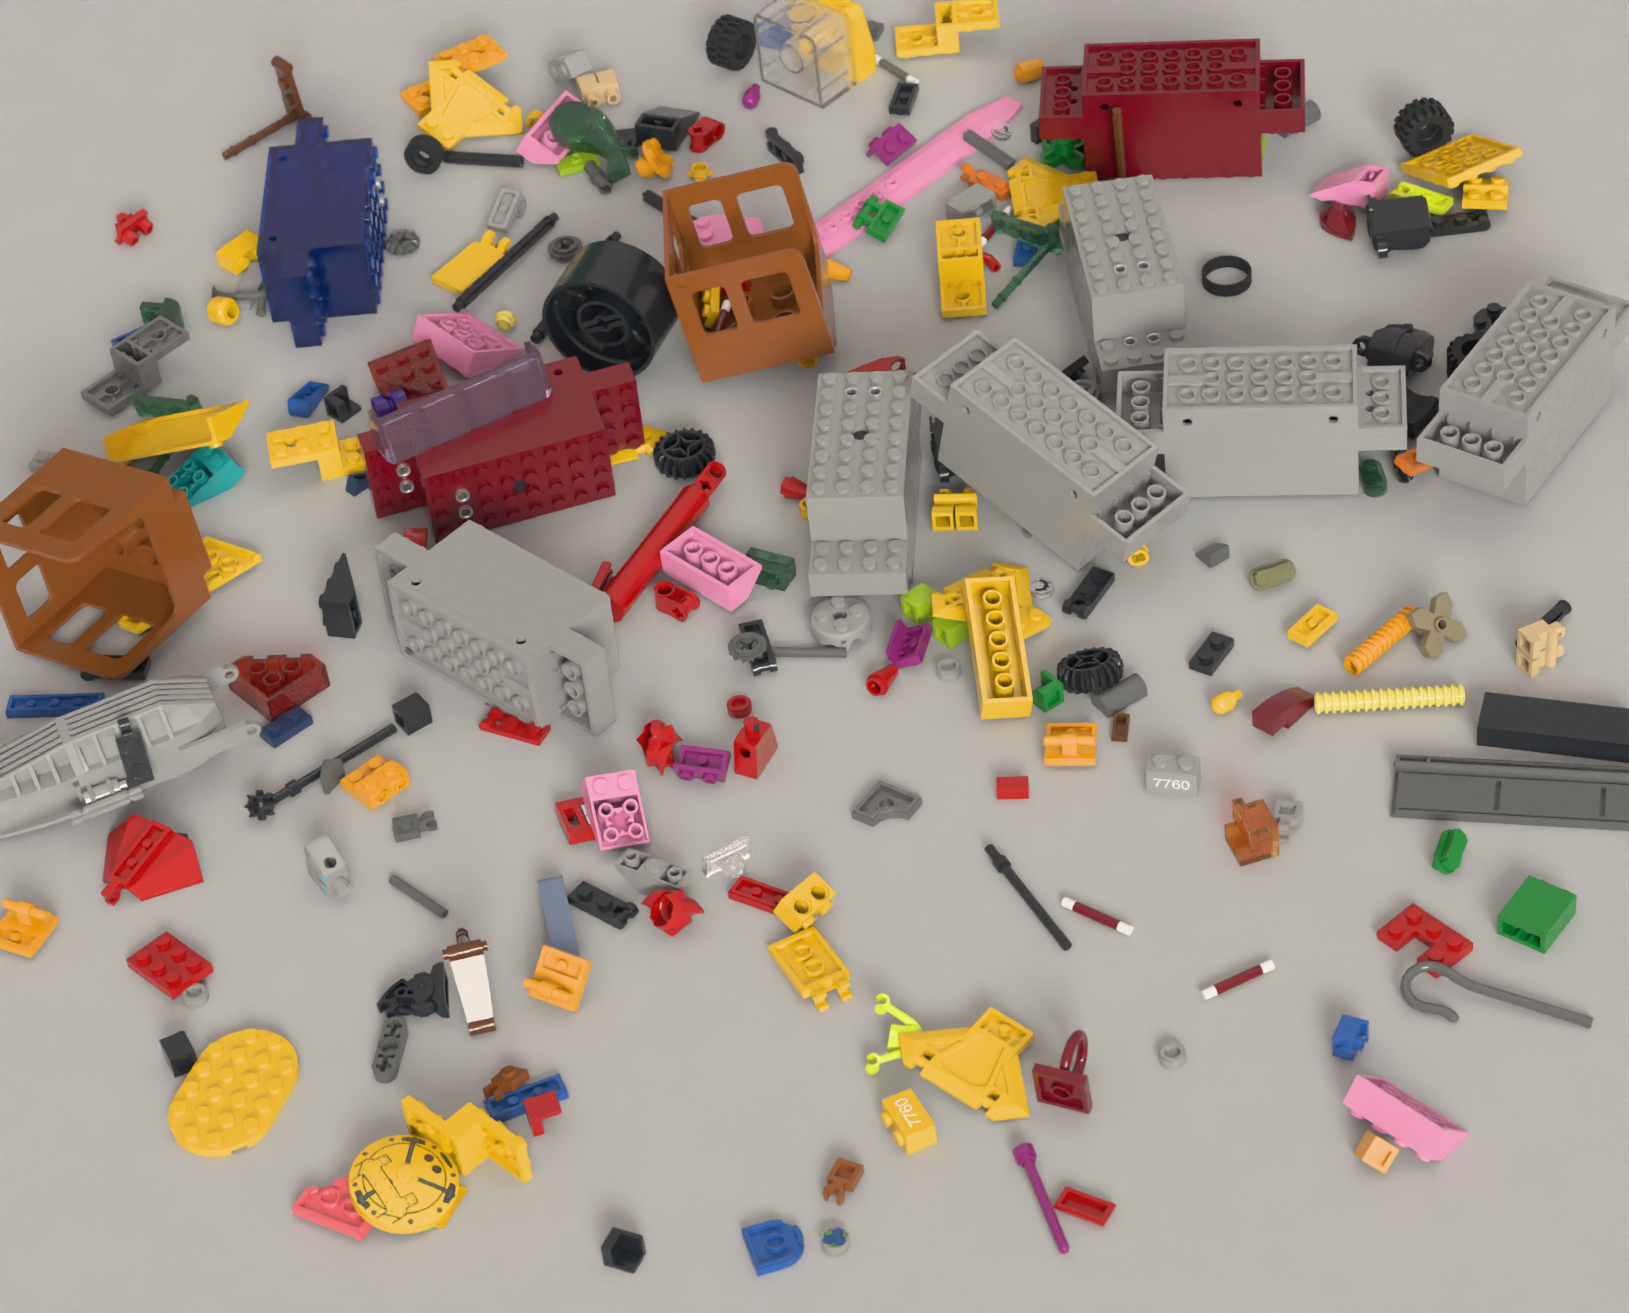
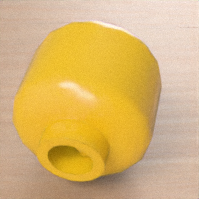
[207,296,239,325]

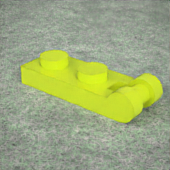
[1388,181,1454,215]

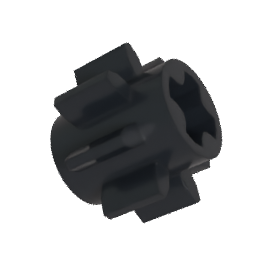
[244,789,278,821]

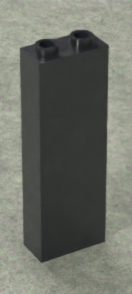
[1477,692,1629,763]

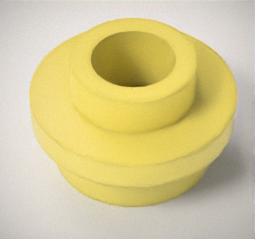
[495,310,517,331]

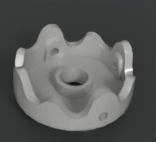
[810,596,872,652]

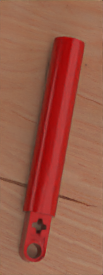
[603,461,727,622]

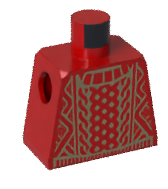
[733,716,778,779]

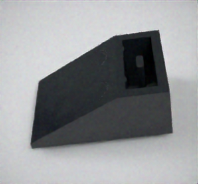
[634,106,700,152]
[318,553,362,639]

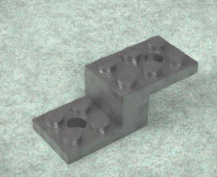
[80,315,190,417]

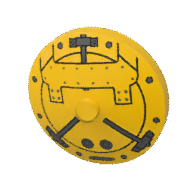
[348,1135,459,1234]

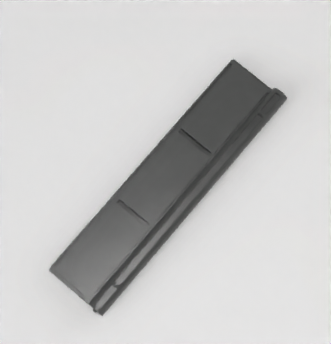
[1391,754,1629,831]

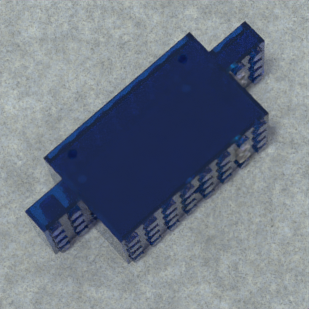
[256,117,389,348]

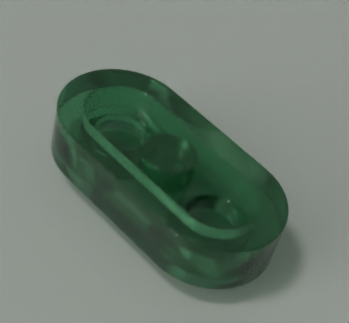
[1358,459,1387,498]

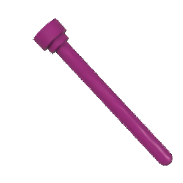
[1012,1143,1069,1254]

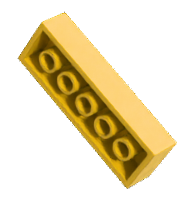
[963,576,1033,720]

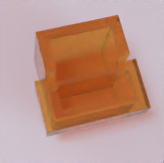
[1224,797,1279,867]

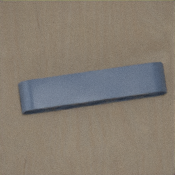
[537,875,580,957]

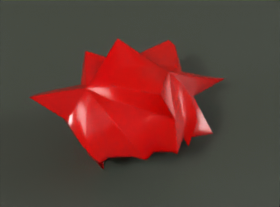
[636,720,683,776]
[641,888,705,937]

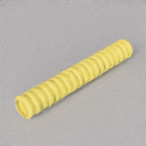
[1314,684,1465,714]

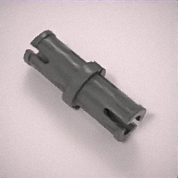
[584,161,613,195]

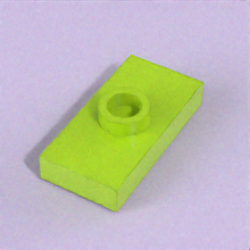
[554,149,601,177]

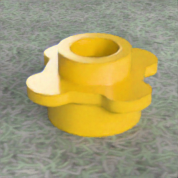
[687,162,713,182]

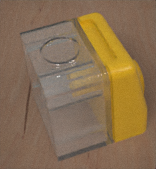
[753,0,877,109]

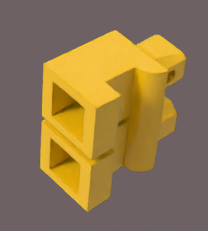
[931,488,978,531]

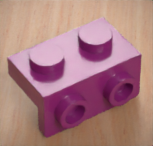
[866,122,917,166]
[886,619,933,669]
[672,745,731,784]

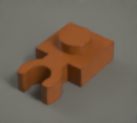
[483,1065,530,1102]
[823,1157,864,1205]

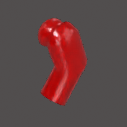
[982,251,1001,273]

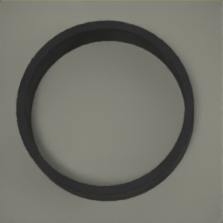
[1202,255,1252,297]

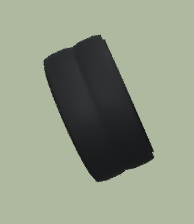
[404,134,445,175]

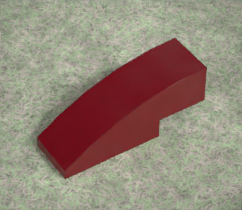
[1252,687,1314,736]

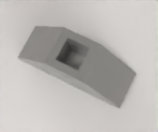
[614,847,693,896]

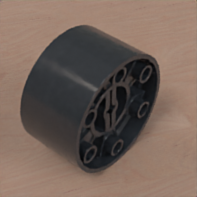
[542,240,678,376]

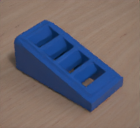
[287,381,329,418]

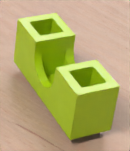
[900,582,969,649]

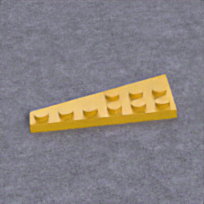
[118,536,262,635]

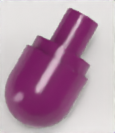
[742,84,761,109]

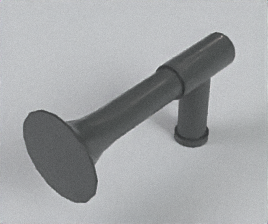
[212,286,275,317]

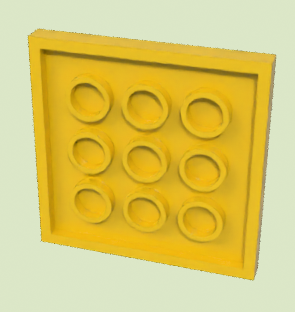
[1399,133,1523,188]

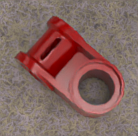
[688,116,725,153]
[654,581,700,622]

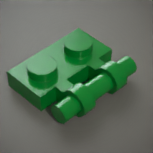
[852,195,905,243]

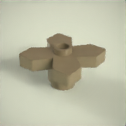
[1406,592,1467,658]

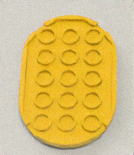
[168,1028,300,1157]

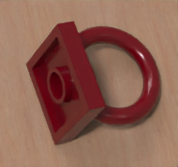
[1032,1030,1093,1114]

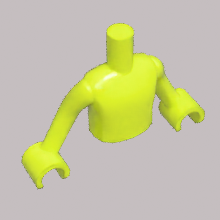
[865,993,923,1074]

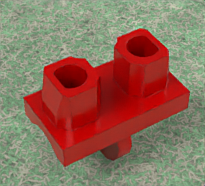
[115,208,153,247]

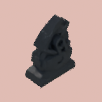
[376,962,450,1019]

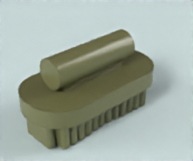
[1249,559,1297,591]

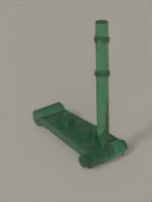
[990,210,1064,309]
[129,392,203,474]

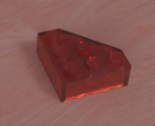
[367,338,450,400]
[226,653,330,722]

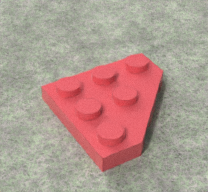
[292,1176,373,1241]

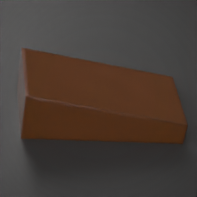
[1111,713,1130,742]

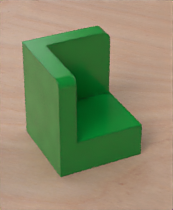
[1032,669,1064,713]

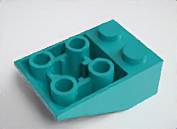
[168,445,246,507]

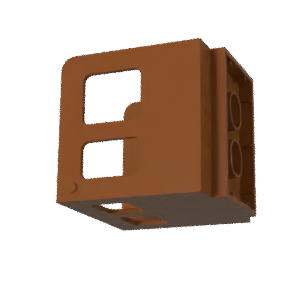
[662,162,837,383]
[0,448,212,680]

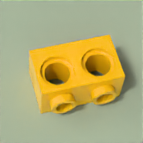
[773,872,837,933]

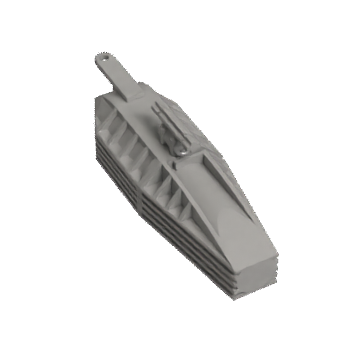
[0,664,262,839]

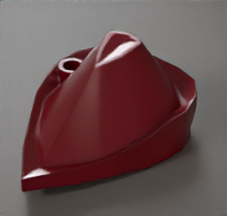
[1319,203,1356,241]

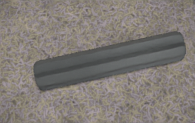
[963,130,1015,170]

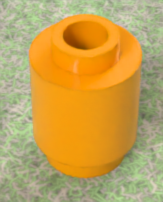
[1013,58,1045,84]

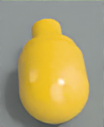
[1210,689,1242,715]

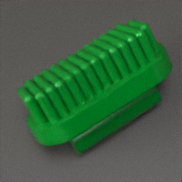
[1432,828,1468,875]

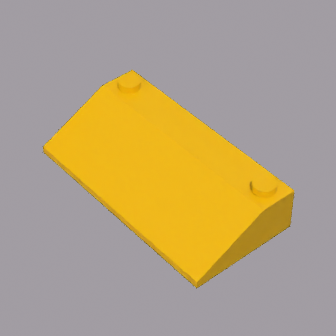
[102,399,250,465]

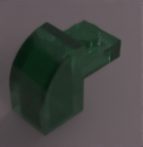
[139,298,185,329]

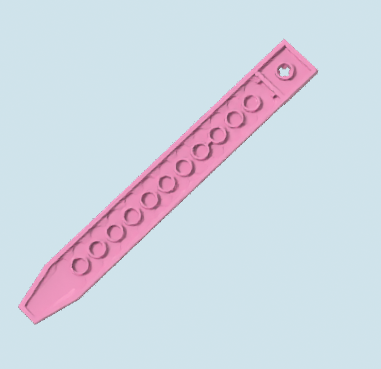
[815,96,1023,259]

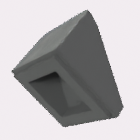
[1195,543,1230,568]
[320,759,345,795]

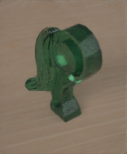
[549,101,639,184]

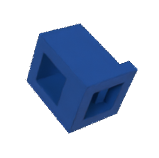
[1332,1014,1369,1061]

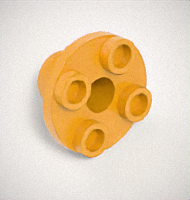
[635,138,674,179]

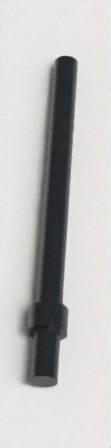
[271,724,397,803]
[985,844,1072,950]

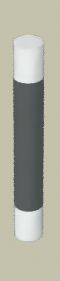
[875,54,919,84]

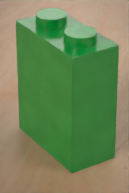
[1497,875,1576,954]

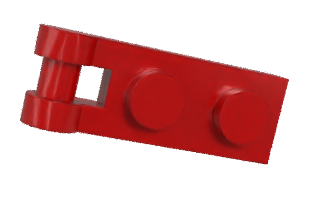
[479,707,551,746]

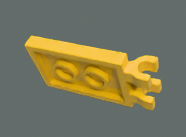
[431,230,512,296]
[767,926,853,1012]

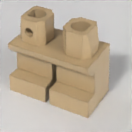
[575,68,621,109]
[1516,619,1566,679]

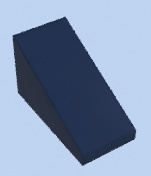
[345,473,368,497]

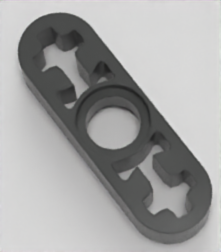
[372,1016,409,1083]

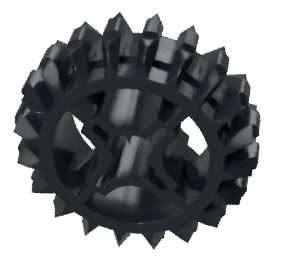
[653,427,716,480]
[1056,647,1124,694]

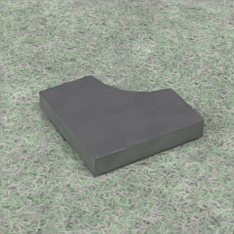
[851,780,922,827]

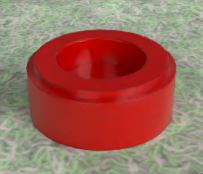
[727,695,752,719]

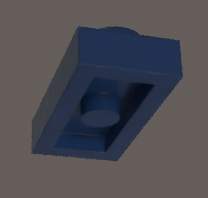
[259,705,313,749]

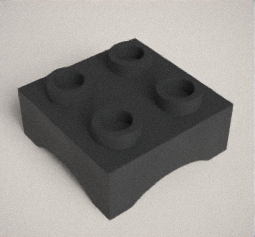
[1406,387,1439,439]

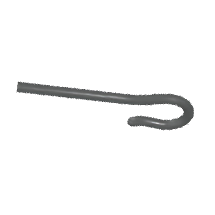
[1400,961,1593,1028]

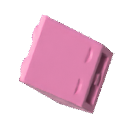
[1310,164,1390,210]
[580,770,650,851]

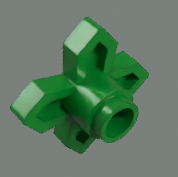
[1040,139,1085,169]

